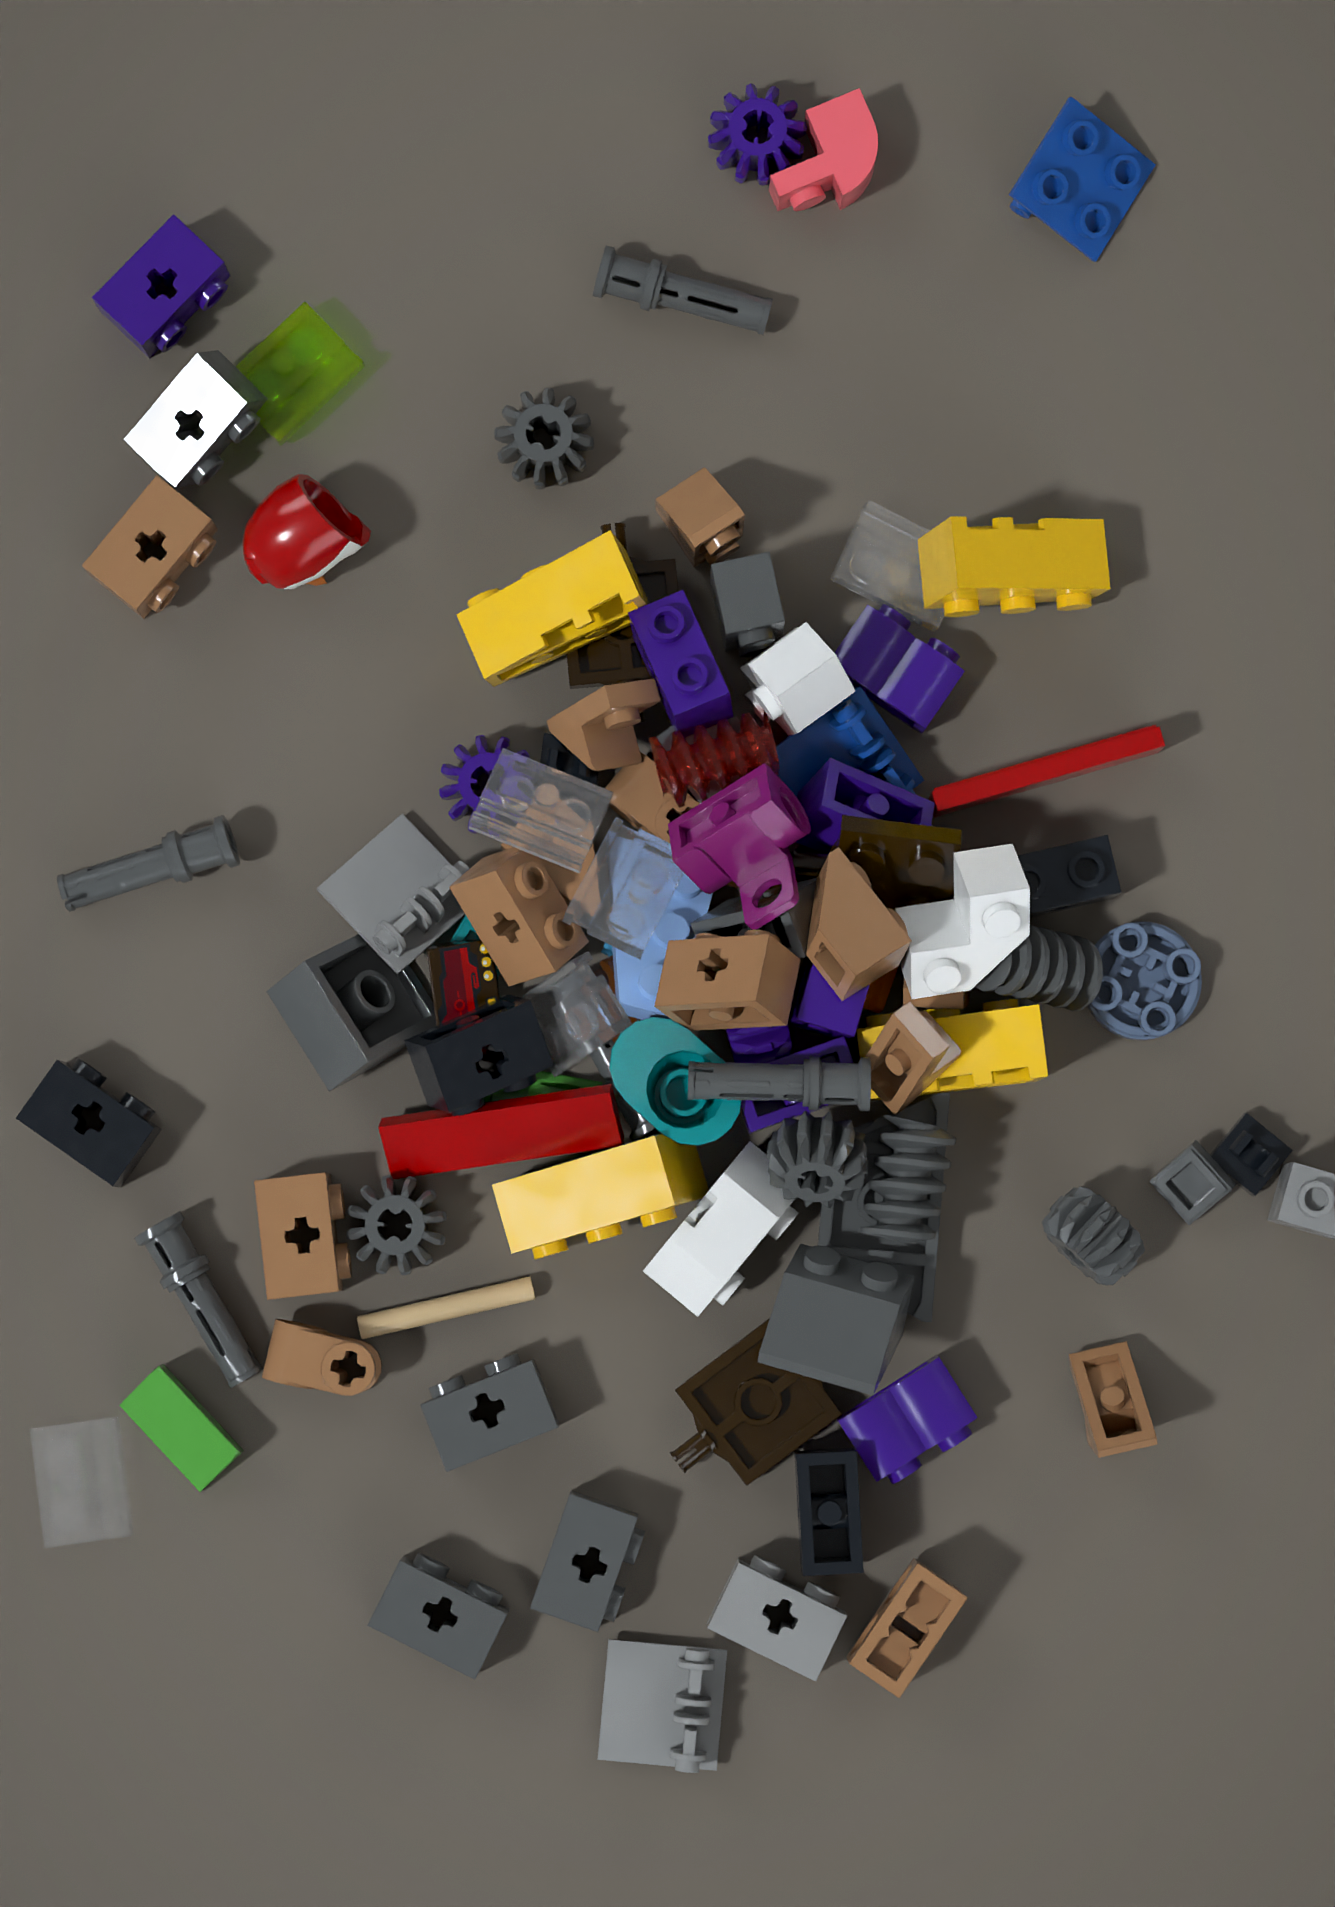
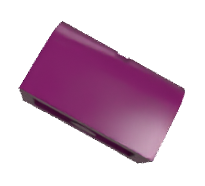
[668,763,811,930]

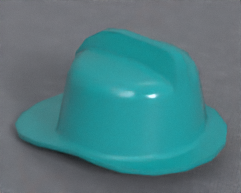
[609,1017,741,1146]

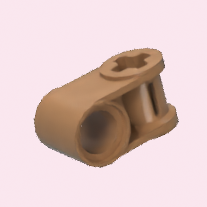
[599,752,700,852]
[262,1319,382,1396]

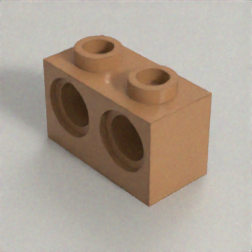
[846,1558,968,1698]

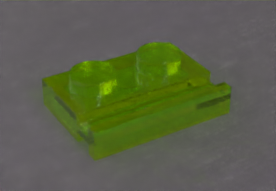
[235,302,365,446]

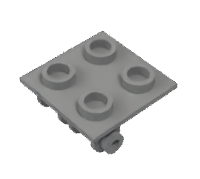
[316,813,470,975]
[597,1639,727,1773]

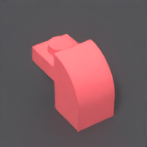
[769,88,878,212]

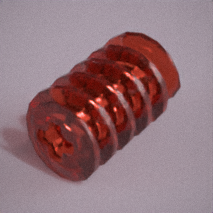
[649,711,780,808]

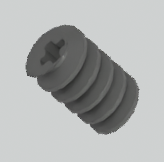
[975,925,1103,1011]
[859,1115,957,1245]

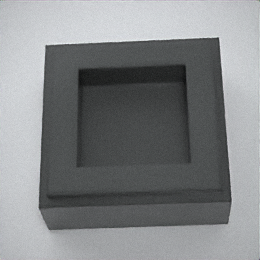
[1149,1140,1236,1225]

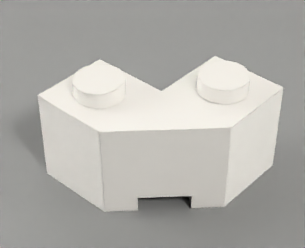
[740,622,855,736]
[895,843,1030,999]
[643,1141,798,1317]

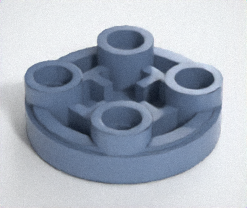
[1087,922,1202,1040]

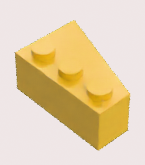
[918,516,1111,617]
[456,530,650,687]
[854,999,1048,1101]
[492,1134,709,1259]

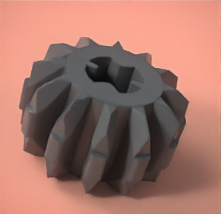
[494,388,594,489]
[766,1111,869,1209]
[346,1175,447,1275]
[1042,1186,1145,1286]

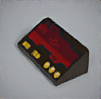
[427,939,500,1056]

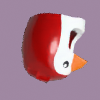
[243,474,371,589]

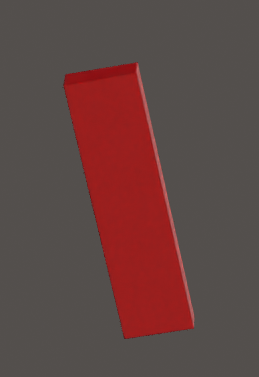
[928,724,1165,818]
[378,1084,624,1179]

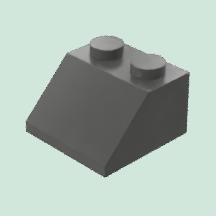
[266,934,437,1091]
[758,1243,915,1396]

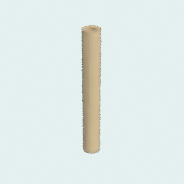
[357,1276,536,1339]

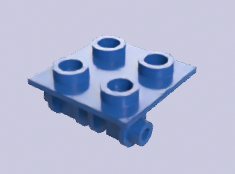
[1009,97,1156,262]
[764,686,925,797]

